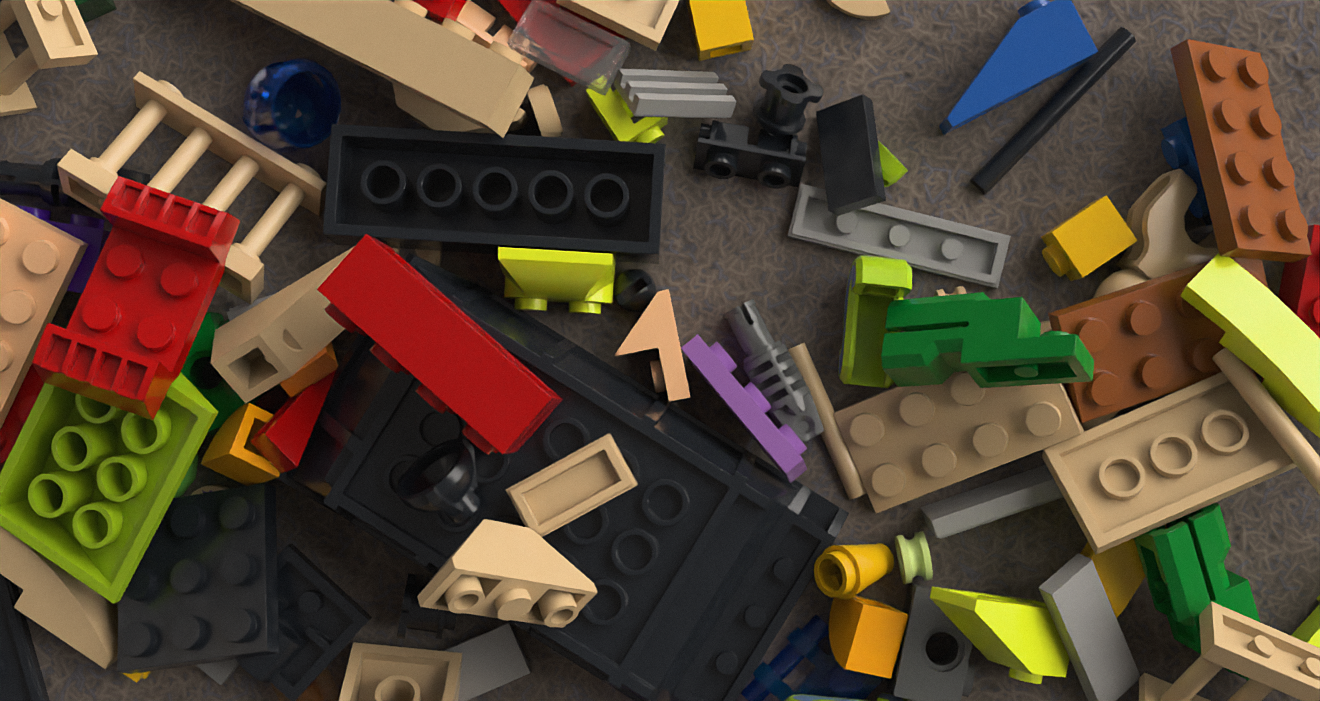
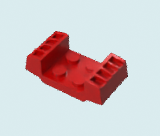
[32,176,240,420]

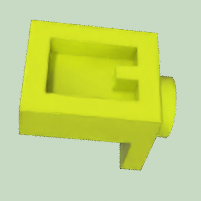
[586,78,668,143]

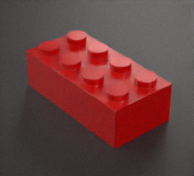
[317,234,563,455]

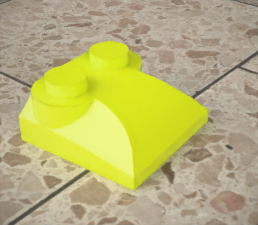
[498,247,616,314]

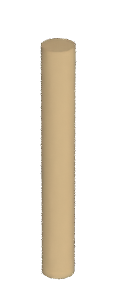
[788,342,867,500]
[1212,348,1320,495]

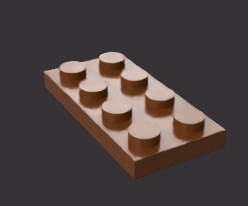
[1170,39,1312,263]
[1048,257,1268,423]

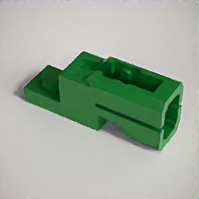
[881,292,1094,388]
[1134,503,1260,681]

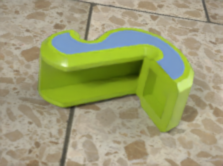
[838,255,912,388]

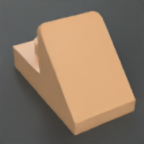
[615,289,690,402]

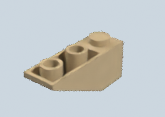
[210,246,355,404]

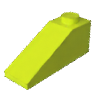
[930,587,1070,684]

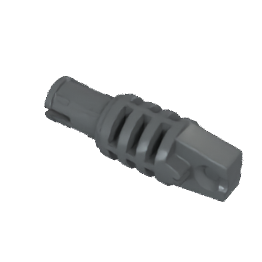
[723,299,824,443]

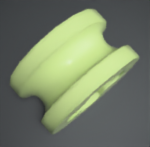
[894,531,933,584]

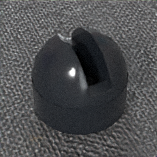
[613,269,656,312]

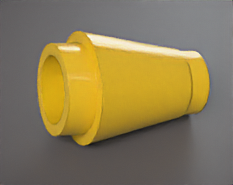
[814,543,894,600]

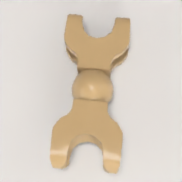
[1040,169,1219,432]

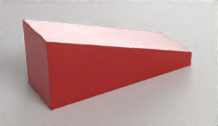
[250,370,336,474]

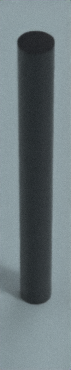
[970,27,1136,195]

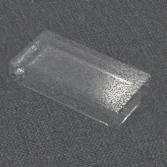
[507,0,632,96]

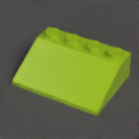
[0,372,218,604]

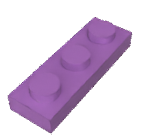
[681,334,807,483]

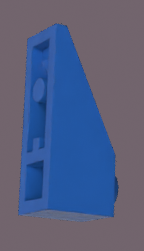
[939,0,1098,135]

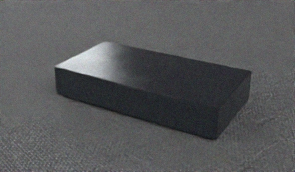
[816,94,886,216]

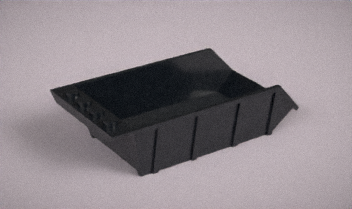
[277,253,849,701]

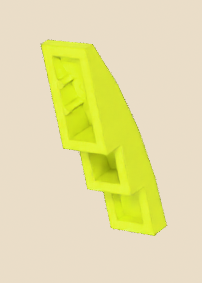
[1180,253,1320,438]

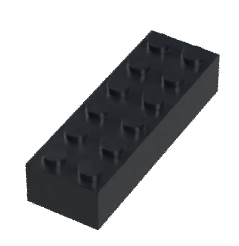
[323,124,666,264]

